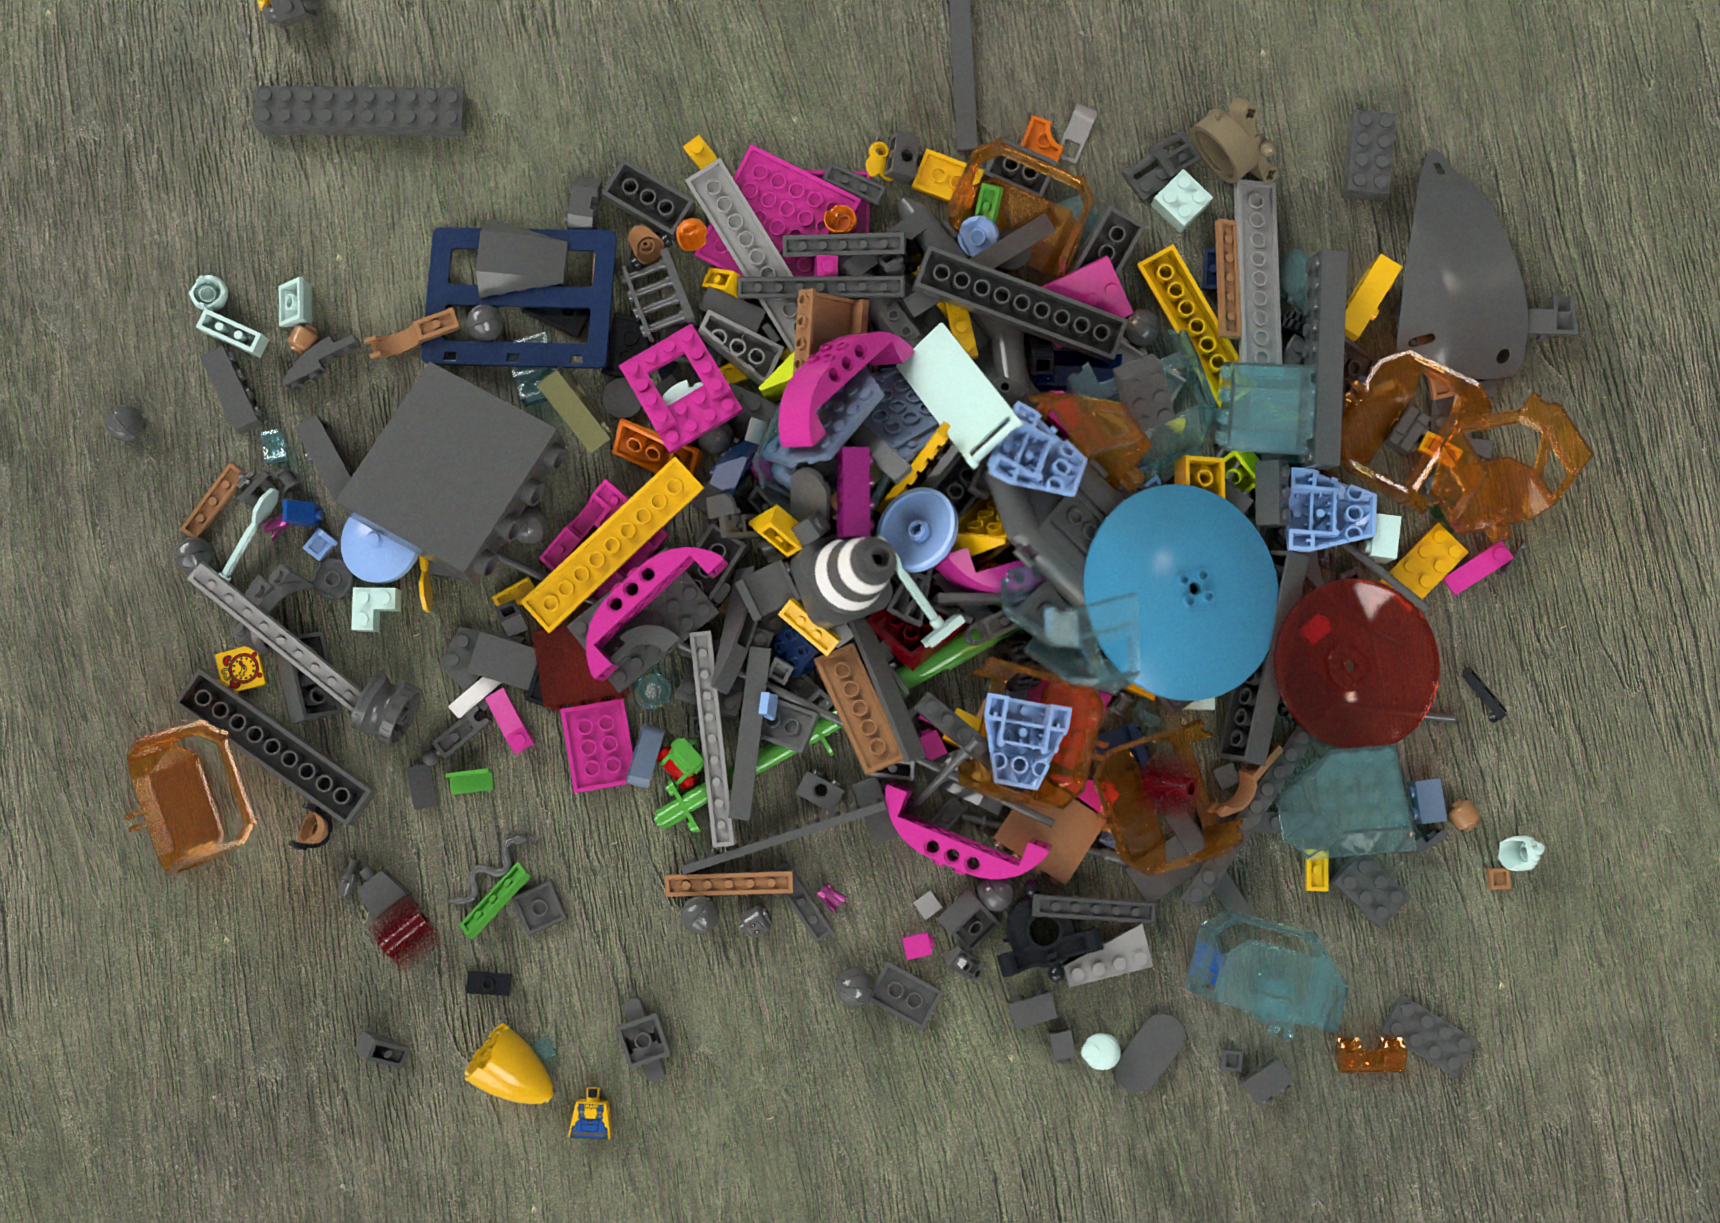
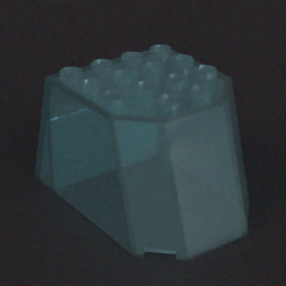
[1215,361,1316,455]
[1276,744,1417,859]

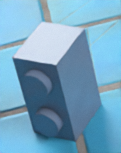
[1407,778,1447,824]

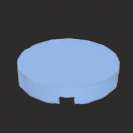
[958,215,1000,257]

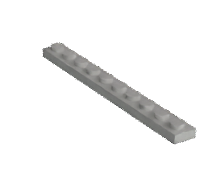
[186,561,362,712]
[689,630,735,848]

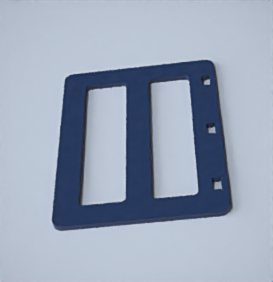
[421,227,617,369]

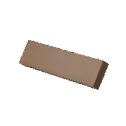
[179,462,247,538]

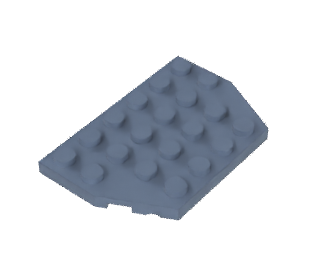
[762,366,885,468]
[862,366,940,462]

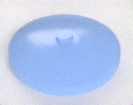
[877,487,958,572]
[341,517,419,584]

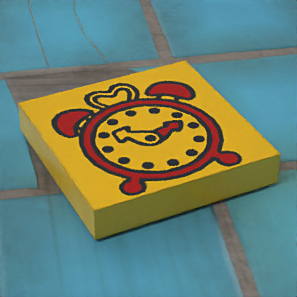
[215,646,268,692]

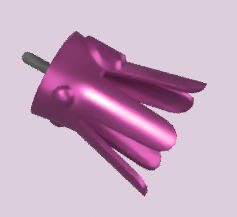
[259,512,291,542]
[816,883,848,914]

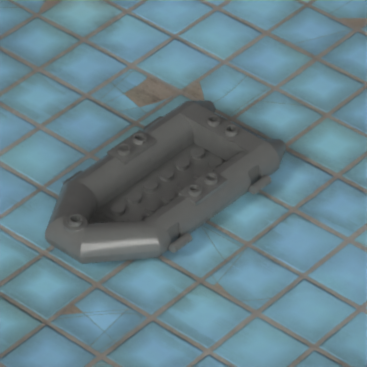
[838,197,1030,407]
[984,458,1197,632]

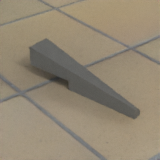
[886,566,934,627]

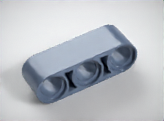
[626,724,664,789]

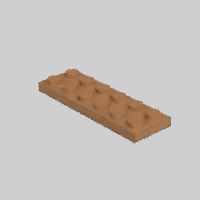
[814,643,904,776]

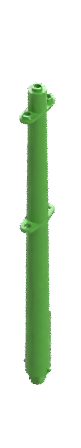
[654,606,1023,833]

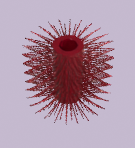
[1134,750,1206,821]
[365,894,443,974]

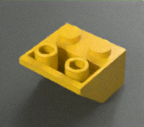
[749,504,803,557]

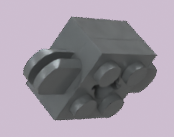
[616,997,673,1082]

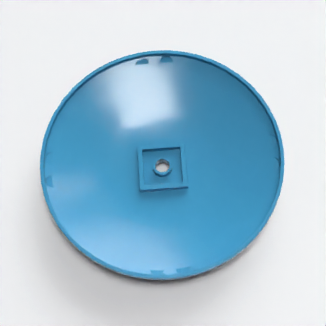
[1083,484,1279,701]

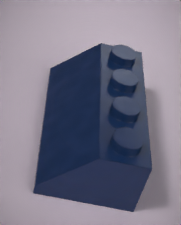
[709,430,771,495]

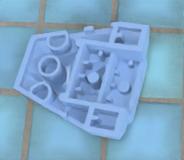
[987,401,1088,497]
[1284,467,1377,552]
[984,693,1072,790]

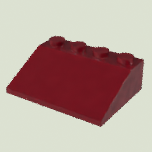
[866,573,968,672]

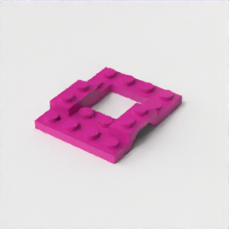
[619,323,744,454]
[539,479,670,600]

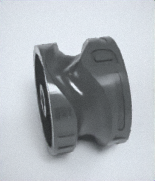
[351,670,422,747]

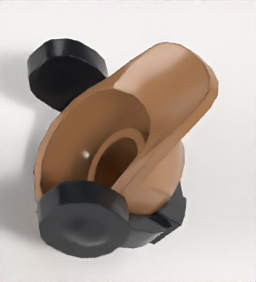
[628,225,673,271]
[289,802,333,851]

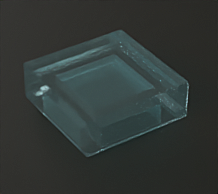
[529,1035,557,1063]

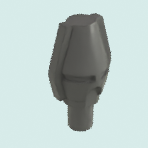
[338,859,358,898]

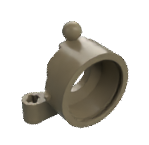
[1190,96,1278,184]

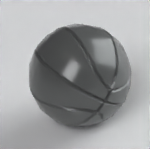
[466,305,504,341]
[1124,308,1161,346]
[105,405,145,442]
[697,422,734,455]
[515,507,548,544]
[174,537,214,573]
[977,878,1015,912]
[681,896,719,934]
[836,967,874,1006]

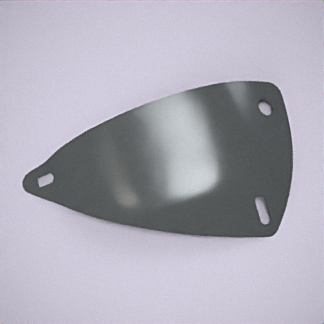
[1396,150,1528,379]

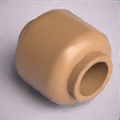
[288,324,320,355]
[1448,798,1481,832]

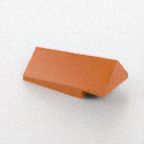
[612,418,704,475]

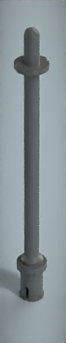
[962,812,1129,867]

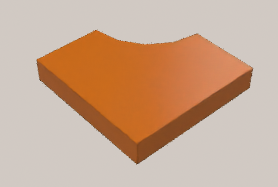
[1021,115,1064,168]

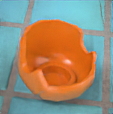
[823,205,857,234]
[676,218,708,251]

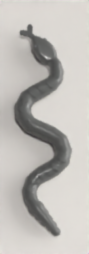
[447,834,537,904]

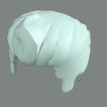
[189,275,228,311]
[1497,835,1545,871]
[1081,1033,1121,1070]

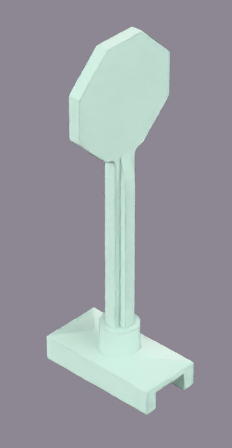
[219,488,279,582]
[873,535,966,648]

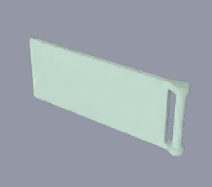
[896,322,1023,469]

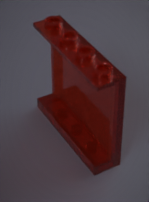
[532,626,631,711]

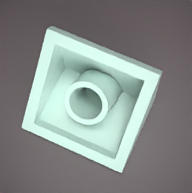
[279,277,312,327]

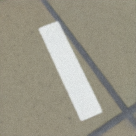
[448,677,502,718]

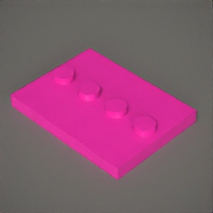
[1042,255,1134,349]
[560,698,633,794]

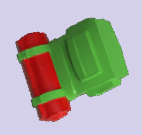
[657,738,704,790]

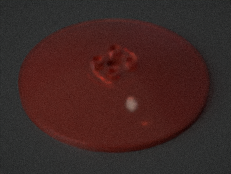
[1274,578,1440,751]

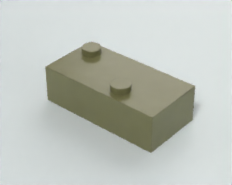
[537,365,613,454]

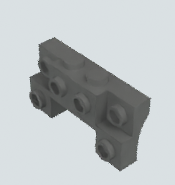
[1527,295,1578,342]

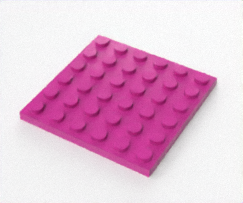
[694,144,862,277]

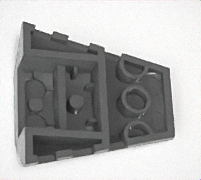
[476,218,569,299]

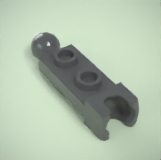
[422,705,492,766]

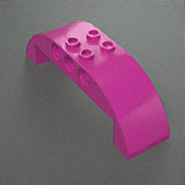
[779,331,914,447]
[586,547,729,681]
[935,548,1049,595]
[885,781,1053,879]

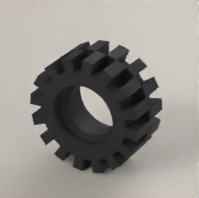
[1281,310,1306,339]

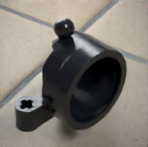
[996,880,1105,982]

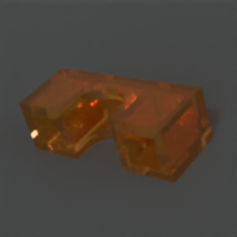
[1335,1037,1408,1073]

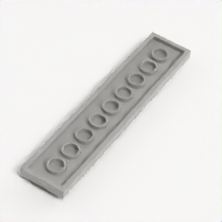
[685,158,798,353]
[1234,179,1283,382]

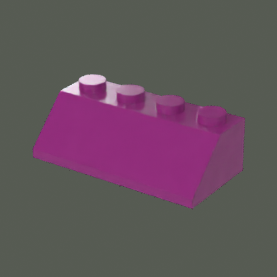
[836,447,874,538]

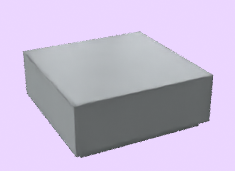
[913,890,943,920]

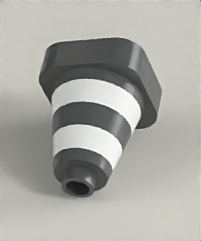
[790,534,897,629]

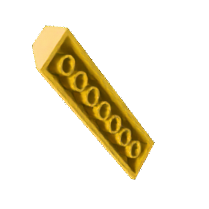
[1137,244,1257,409]

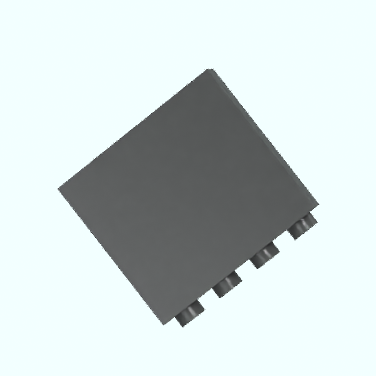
[335,361,567,586]

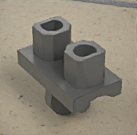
[237,470,275,507]
[945,946,983,980]

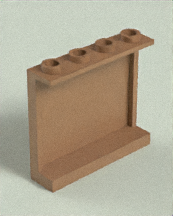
[793,288,869,375]
[992,779,1107,887]

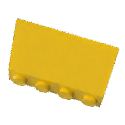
[950,493,1008,557]

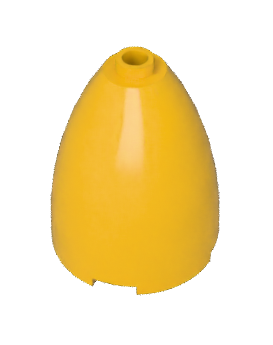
[464,1023,554,1104]

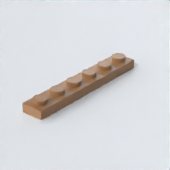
[1215,218,1242,340]
[665,871,794,897]

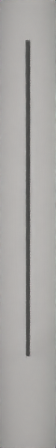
[496,551,1055,828]

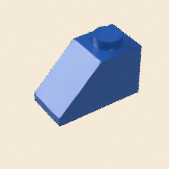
[282,500,323,527]

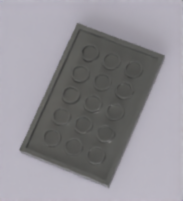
[567,546,720,693]

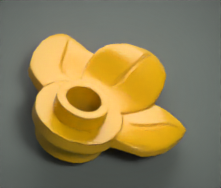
[866,142,894,181]

